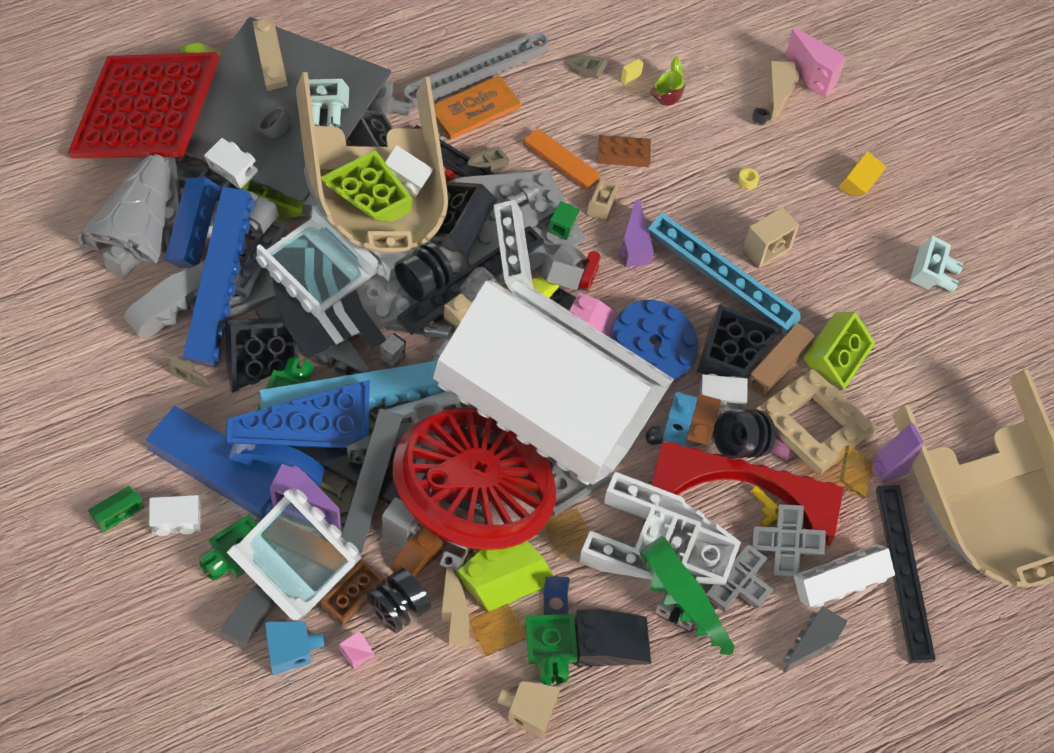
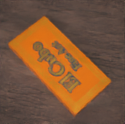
[434,75,521,140]

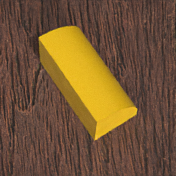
[838,151,886,197]

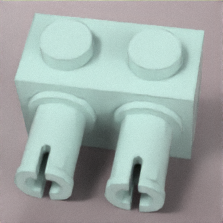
[309,79,349,127]
[910,236,963,293]

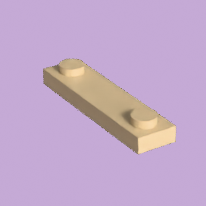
[252,16,288,91]

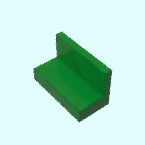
[88,485,144,533]

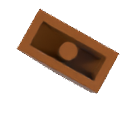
[687,394,721,445]
[391,527,442,577]

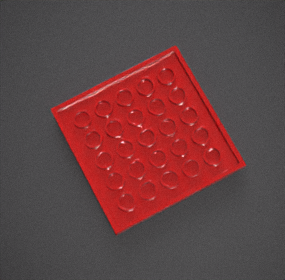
[67,52,220,159]

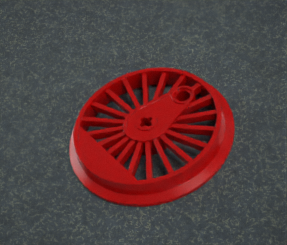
[393,408,556,550]

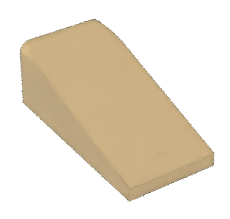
[587,179,620,220]

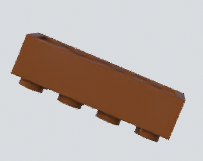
[597,135,651,167]
[321,560,385,626]

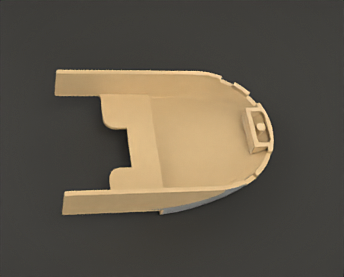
[296,72,448,254]
[893,369,1054,587]

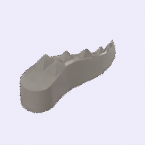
[124,261,205,338]

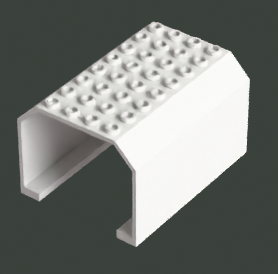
[433,280,674,485]

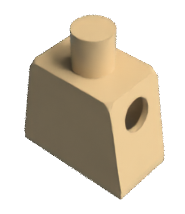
[498,681,560,740]

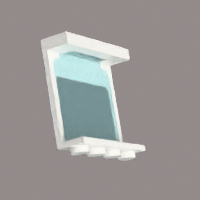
[256,206,378,317]
[227,488,362,622]

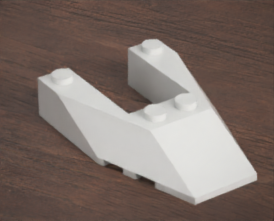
[579,472,741,585]

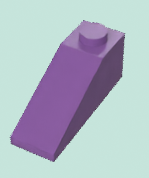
[619,199,654,267]
[872,423,924,483]

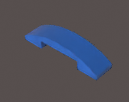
[228,444,325,487]

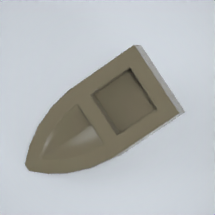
[566,55,607,79]
[468,146,509,171]
[169,357,212,388]

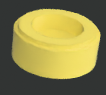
[737,168,759,189]

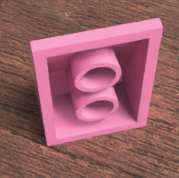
[785,27,846,97]
[570,292,619,337]

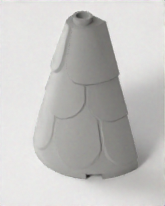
[77,154,171,264]

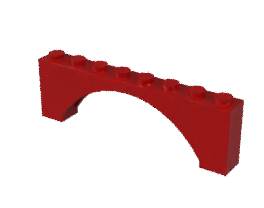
[652,441,844,546]

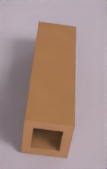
[747,323,815,398]

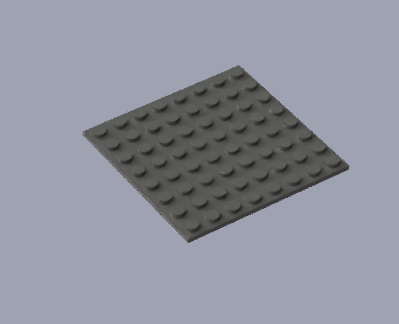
[185,16,391,203]

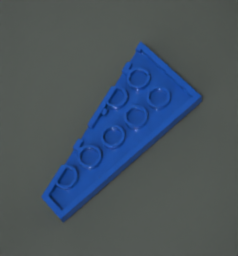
[225,379,370,449]

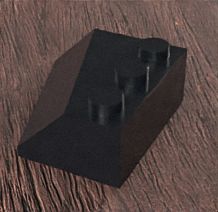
[697,305,782,377]

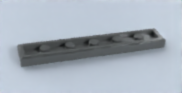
[341,408,403,553]

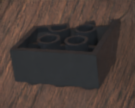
[430,181,498,253]
[225,317,299,393]

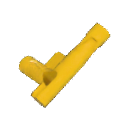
[751,486,779,527]

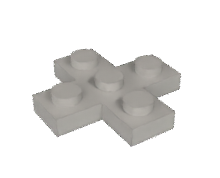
[752,504,826,577]
[706,544,773,612]

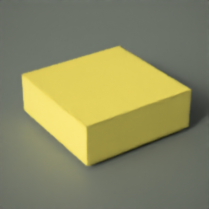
[621,59,643,85]

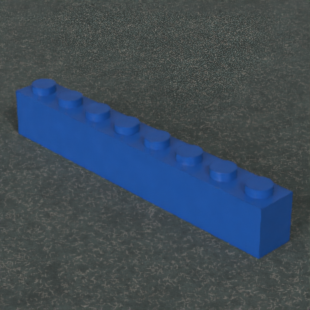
[183,187,255,367]

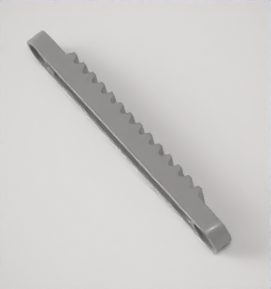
[404,32,548,106]

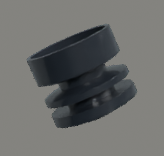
[394,242,454,302]
[713,409,776,459]
[366,567,431,634]

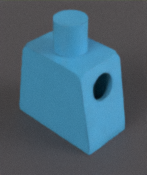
[663,392,698,446]
[265,622,324,675]

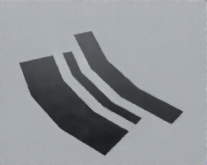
[273,249,387,359]

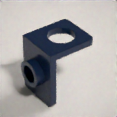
[543,576,570,615]

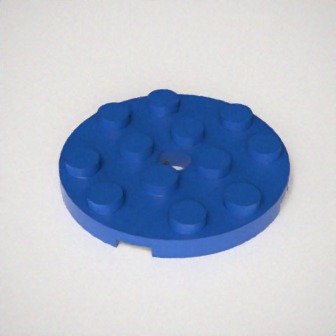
[610,300,698,380]

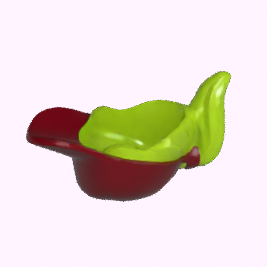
[650,56,685,106]

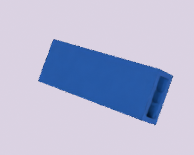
[145,405,279,520]

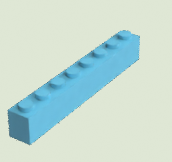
[648,212,800,335]
[259,361,445,409]

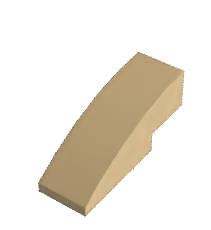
[441,567,469,646]

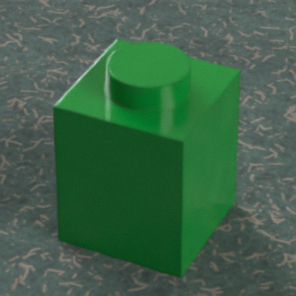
[547,201,580,241]

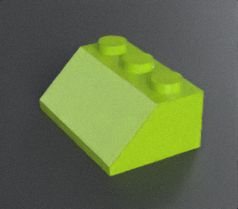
[803,311,875,390]

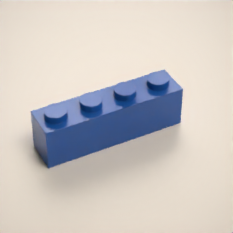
[164,178,220,268]

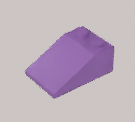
[270,464,341,531]

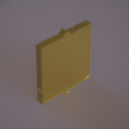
[839,445,873,499]
[544,509,590,559]
[469,604,525,656]

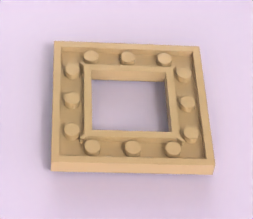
[756,369,878,475]

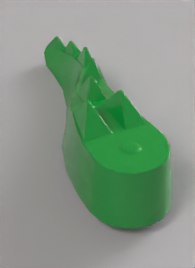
[639,535,735,655]

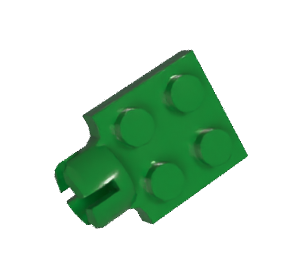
[257,357,313,411]
[199,514,277,580]
[525,614,578,686]

